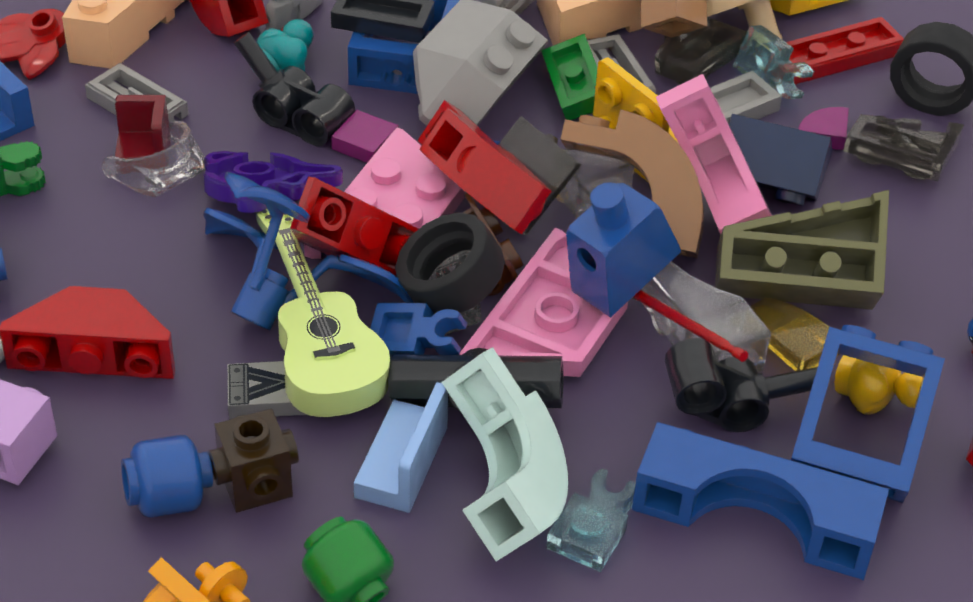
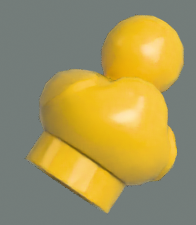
[834,355,923,415]

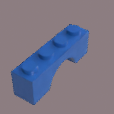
[632,422,889,580]

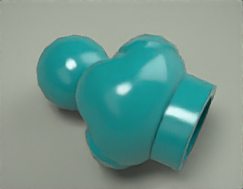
[251,19,314,77]

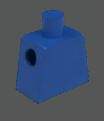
[566,182,681,318]

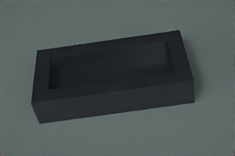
[331,0,435,43]

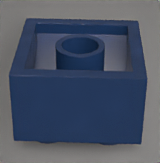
[729,114,833,206]

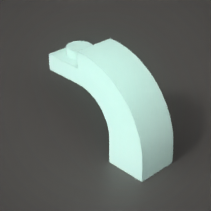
[442,347,568,562]

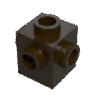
[208,408,299,513]

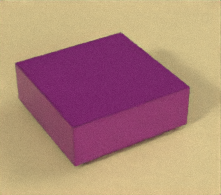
[331,110,399,163]

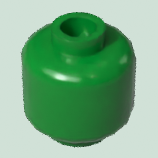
[302,516,394,602]

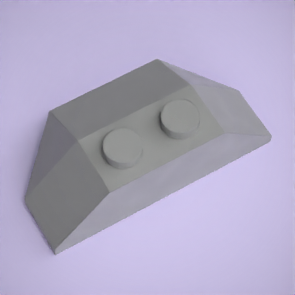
[413,0,548,126]

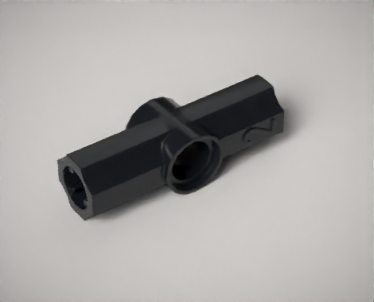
[388,348,564,411]

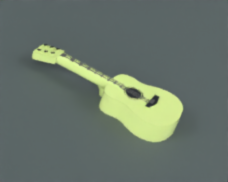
[256,209,390,417]

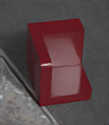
[114,95,171,173]

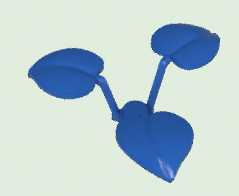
[203,172,414,331]

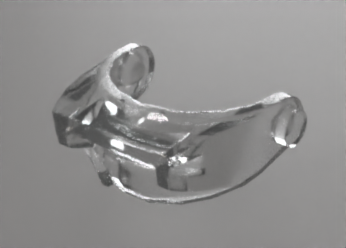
[101,120,205,197]

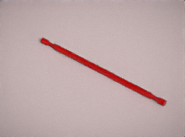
[633,290,748,362]

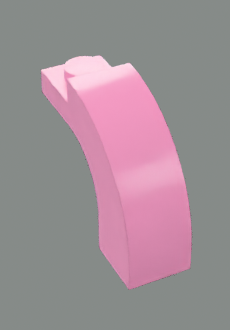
[656,74,772,234]

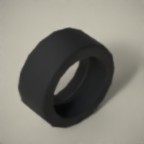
[890,22,973,116]
[395,212,505,314]

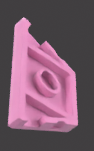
[304,127,464,259]
[459,228,628,377]

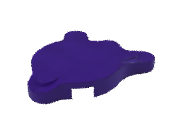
[204,151,343,213]

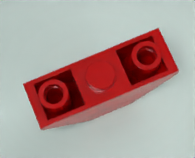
[290,177,419,277]
[0,286,176,379]

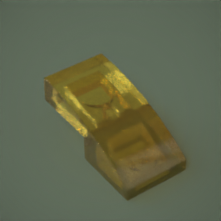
[725,298,841,371]

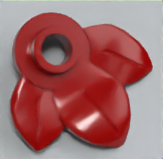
[0,9,66,80]

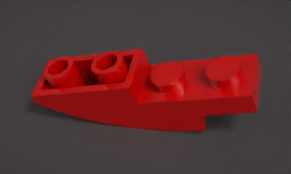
[417,100,552,234]

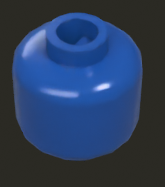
[121,435,213,518]

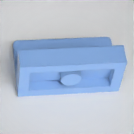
[354,382,448,513]

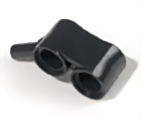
[234,32,356,147]
[665,338,818,433]

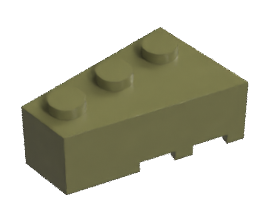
[714,190,889,310]

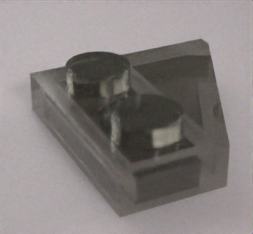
[655,17,750,84]
[843,114,964,182]

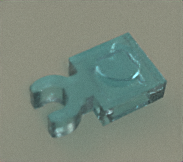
[733,25,814,99]
[546,469,636,572]

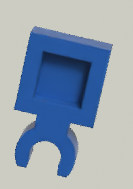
[370,303,467,360]

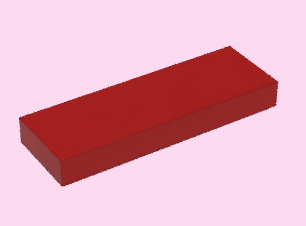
[765,17,904,86]

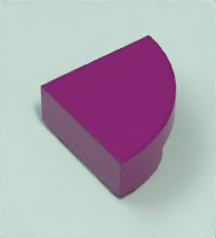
[798,107,849,150]

